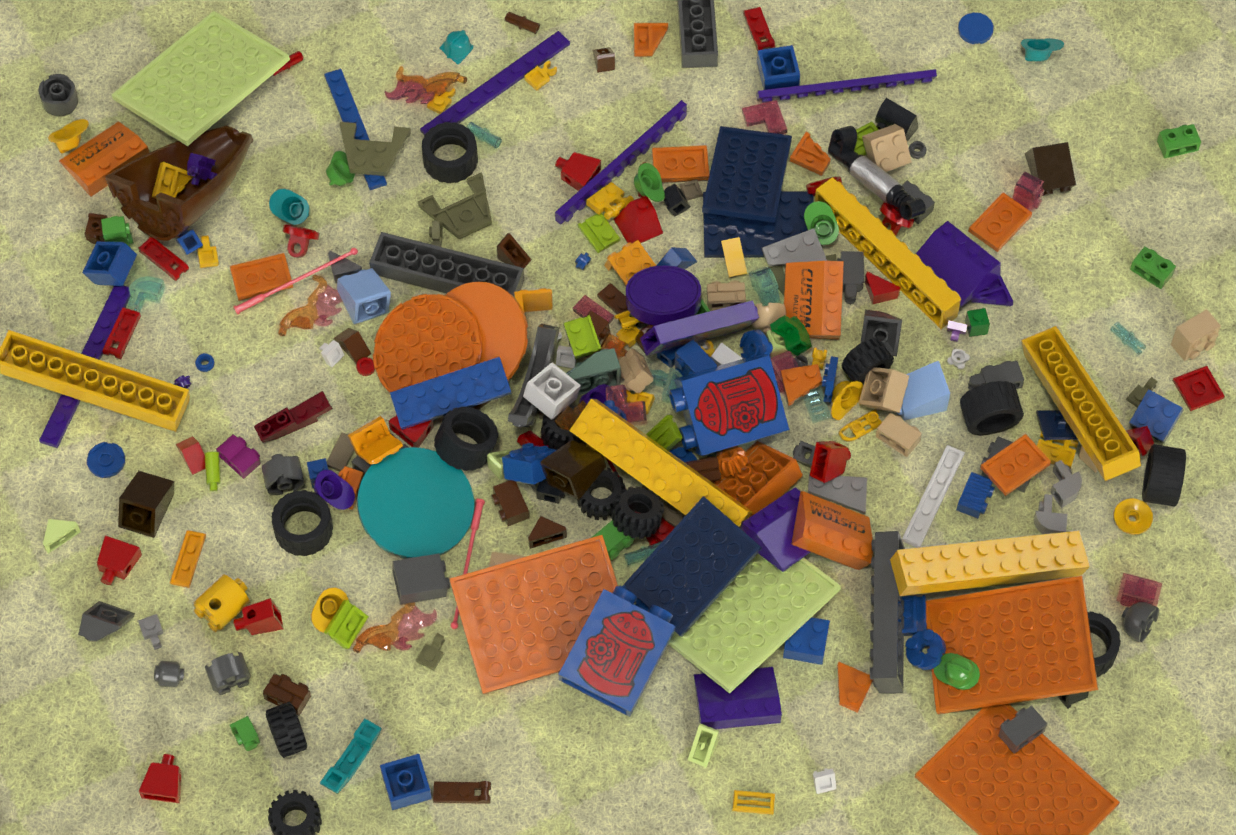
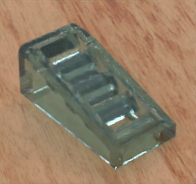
[803,385,831,423]

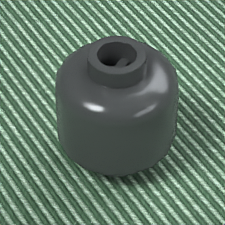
[154,661,184,687]

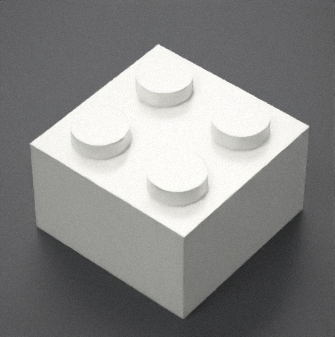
[523,362,581,420]

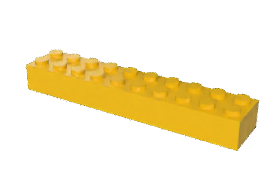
[815,177,961,329]
[1021,326,1141,481]
[0,330,190,432]
[569,399,752,529]
[890,531,1090,596]

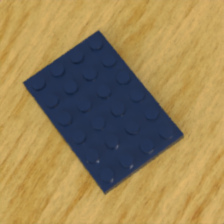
[702,126,792,223]
[703,191,814,258]
[624,496,762,637]

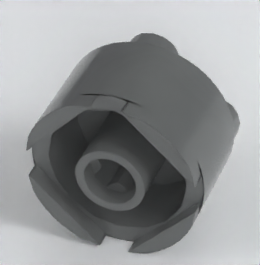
[38,74,78,116]
[262,454,304,495]
[205,652,251,695]

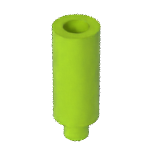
[205,452,220,491]

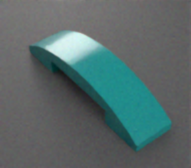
[320,718,382,794]

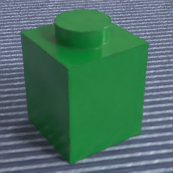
[965,308,990,337]

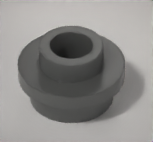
[908,141,927,159]

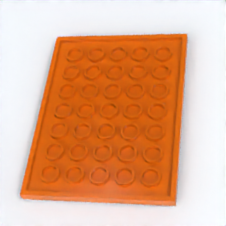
[449,535,618,694]
[926,576,1098,714]
[915,704,1120,835]

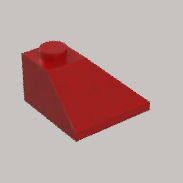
[614,195,663,243]

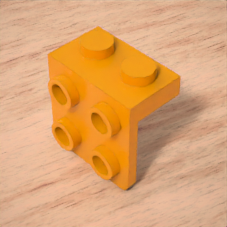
[604,240,656,286]
[514,288,552,312]
[348,416,403,464]

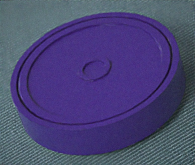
[626,265,701,326]

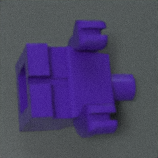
[187,153,217,186]

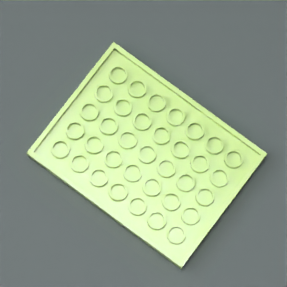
[111,11,290,146]
[669,554,841,694]

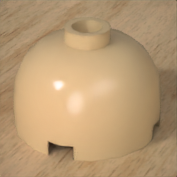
[752,303,786,334]

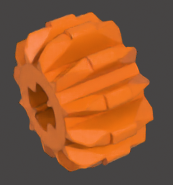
[716,446,749,477]

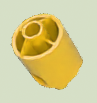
[194,574,250,632]

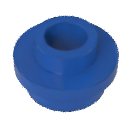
[575,252,592,270]
[195,353,215,372]

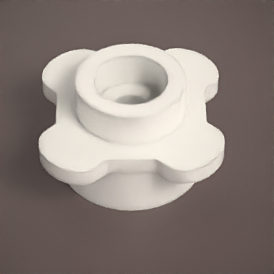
[947,349,970,369]

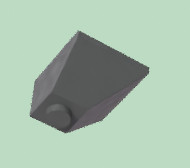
[861,309,902,357]
[78,601,135,641]

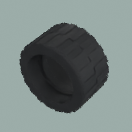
[422,122,478,183]
[960,381,1024,436]
[434,407,498,471]
[1142,444,1186,507]
[271,490,333,556]
[1088,611,1121,677]

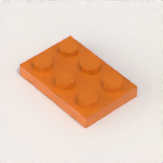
[652,145,709,182]
[968,192,1032,252]
[230,253,293,301]
[980,434,1051,496]

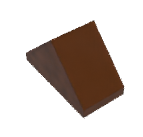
[592,47,615,73]
[497,233,532,268]
[334,328,371,364]
[528,516,567,549]

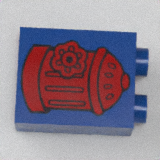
[669,354,790,456]
[558,586,676,717]

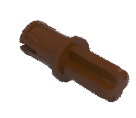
[505,12,540,34]

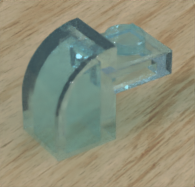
[748,267,781,306]
[128,276,165,312]
[650,368,682,403]

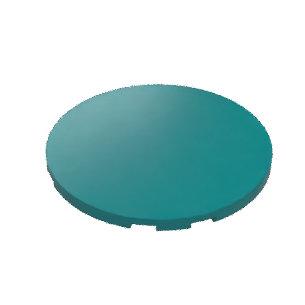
[357,447,474,559]

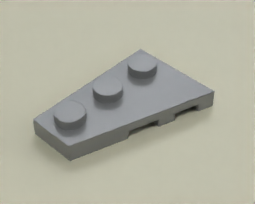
[762,228,827,266]
[808,474,867,515]

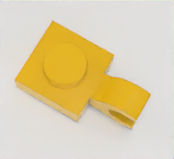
[197,235,219,268]
[812,347,827,370]

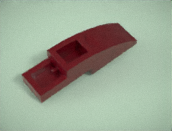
[254,391,333,443]

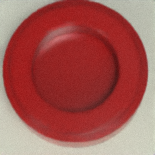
[356,357,375,376]

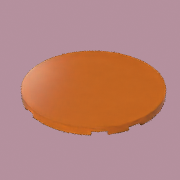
[446,282,528,380]
[373,294,482,392]

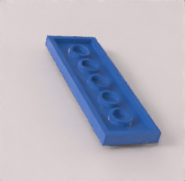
[390,357,512,430]

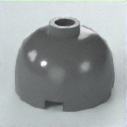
[1122,602,1159,642]

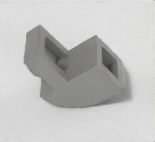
[1051,460,1082,508]
[1034,494,1067,534]

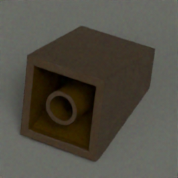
[1025,142,1076,196]
[540,440,606,500]
[118,470,175,538]

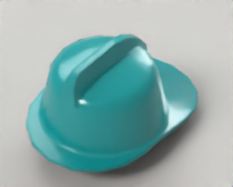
[439,30,474,65]
[1021,38,1064,61]
[269,189,309,225]

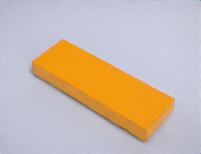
[170,530,206,588]

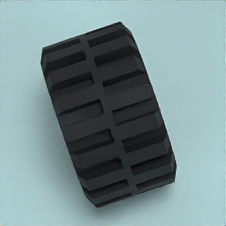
[841,338,894,385]
[541,404,587,450]
[577,468,625,520]
[612,486,664,539]
[266,702,307,758]
[268,790,322,835]

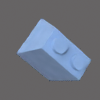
[337,268,391,324]
[896,361,950,421]

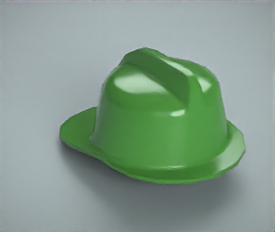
[326,151,355,186]
[634,163,665,202]
[804,201,839,245]
[934,653,980,690]

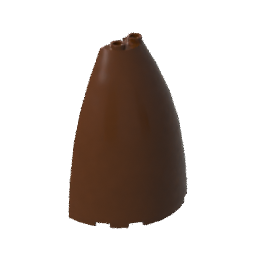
[105,125,253,241]

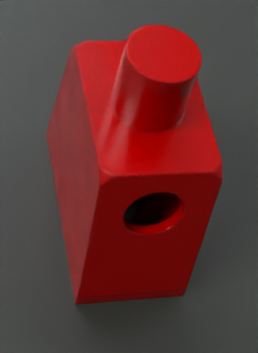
[555,152,601,191]
[388,415,434,448]
[810,441,851,483]
[97,535,142,585]
[234,598,284,635]
[139,754,181,804]

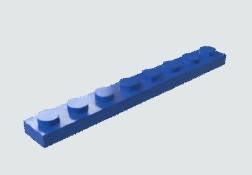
[324,69,387,190]

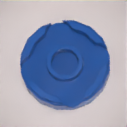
[958,12,994,44]
[87,442,125,478]

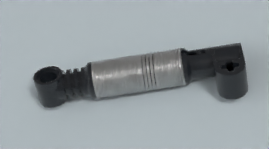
[828,126,926,220]

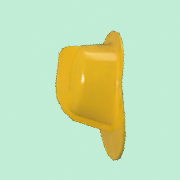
[48,119,89,153]
[831,381,863,420]
[311,587,348,633]

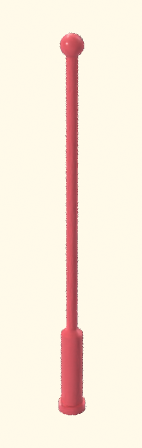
[233,248,358,315]
[451,499,485,629]

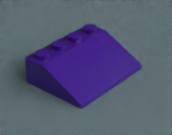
[916,221,1001,308]
[741,487,811,572]
[694,667,782,729]

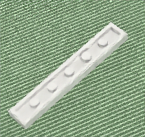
[902,445,965,548]

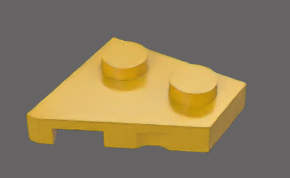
[152,162,193,199]

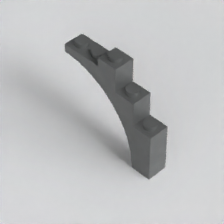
[508,323,560,427]

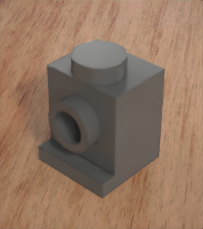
[793,440,815,467]

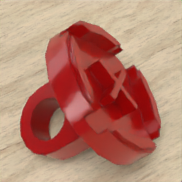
[880,202,914,236]
[282,224,320,258]

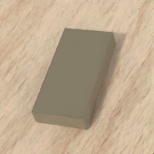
[327,432,355,472]

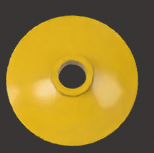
[1114,498,1153,535]

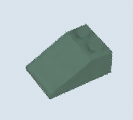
[568,348,621,395]

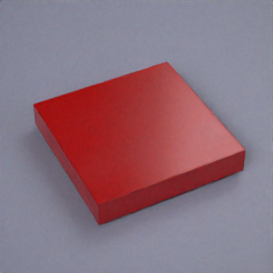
[1172,366,1225,411]

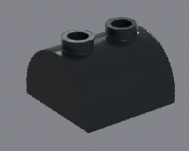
[875,98,918,141]

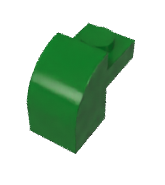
[770,315,812,356]

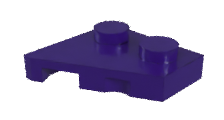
[971,275,1013,306]

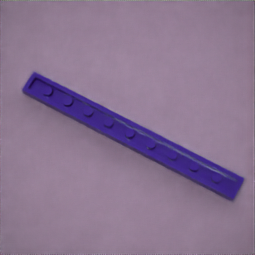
[420,31,570,135]
[756,69,937,103]
[555,100,687,225]
[39,285,133,448]

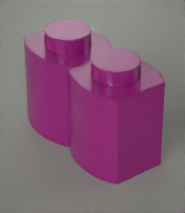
[216,434,261,479]

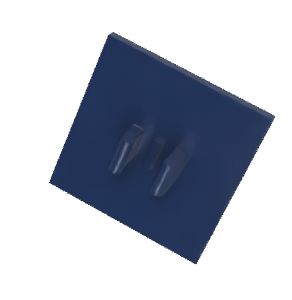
[1036,410,1078,440]

